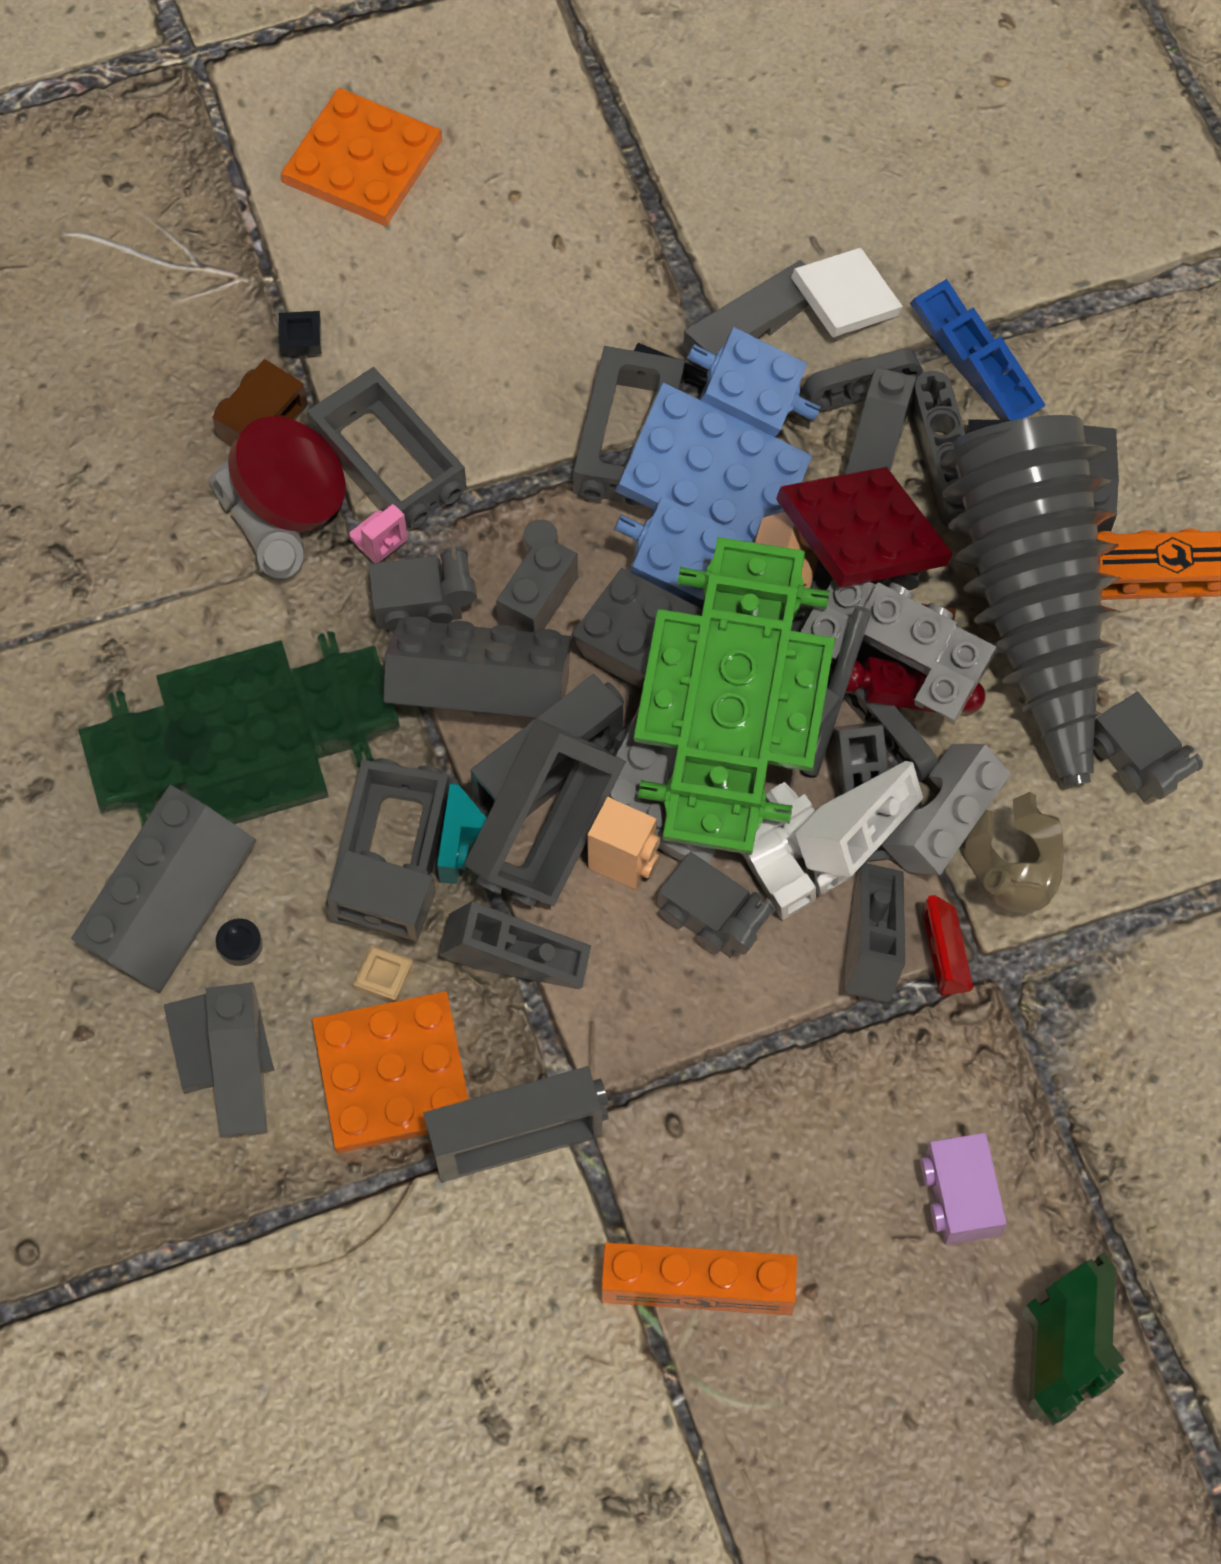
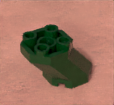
[1021,1253,1125,1426]

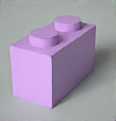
[920,1133,1007,1245]

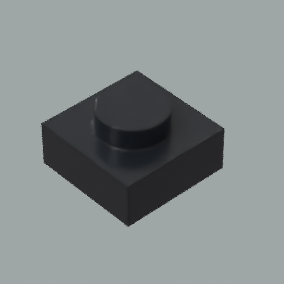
[279,311,322,356]

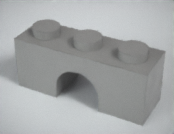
[881,744,1011,875]

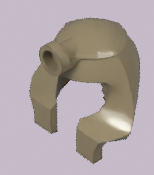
[965,792,1064,913]

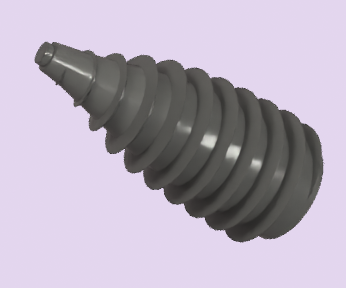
[939,415,1121,787]

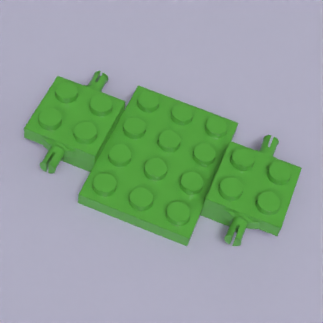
[634,537,835,855]

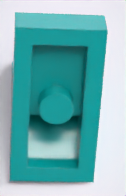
[437,784,487,884]

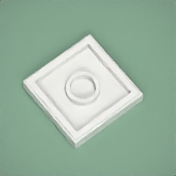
[791,248,903,338]

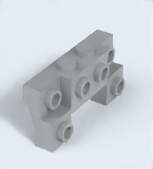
[801,579,997,725]

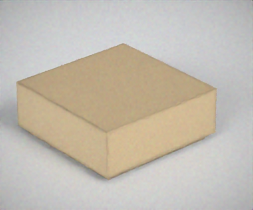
[353,945,414,1003]

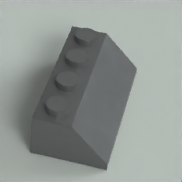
[71,785,257,993]

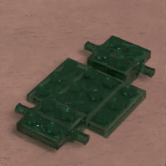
[78,631,400,827]

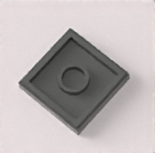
[164,982,274,1094]

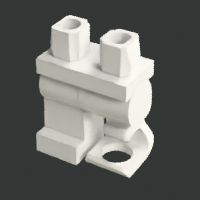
[741,782,855,921]

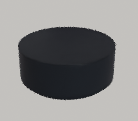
[216,918,263,966]

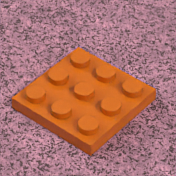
[281,87,442,227]
[312,991,469,1154]

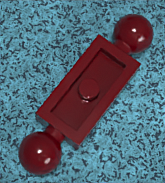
[830,657,986,714]

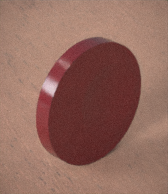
[228,416,346,532]

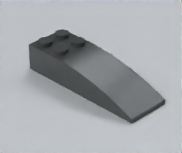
[571,567,842,771]

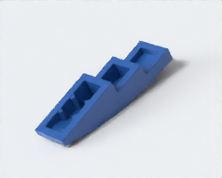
[910,279,1046,421]

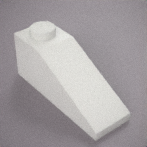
[795,761,923,877]

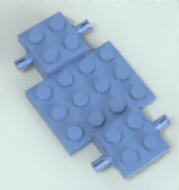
[613,327,821,609]

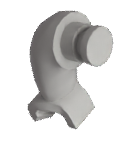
[209,461,304,578]

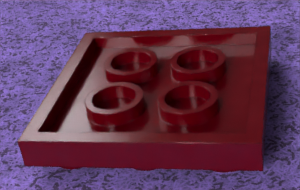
[776,467,953,588]

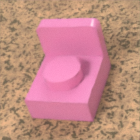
[349,504,408,563]

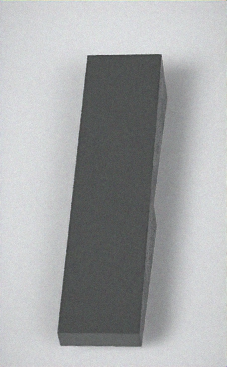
[683,260,809,371]

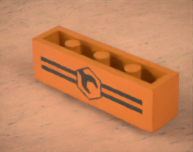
[1097,528,1221,600]
[602,1242,797,1316]

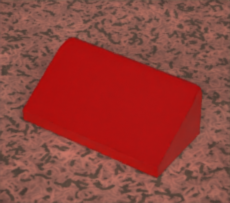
[922,895,973,996]

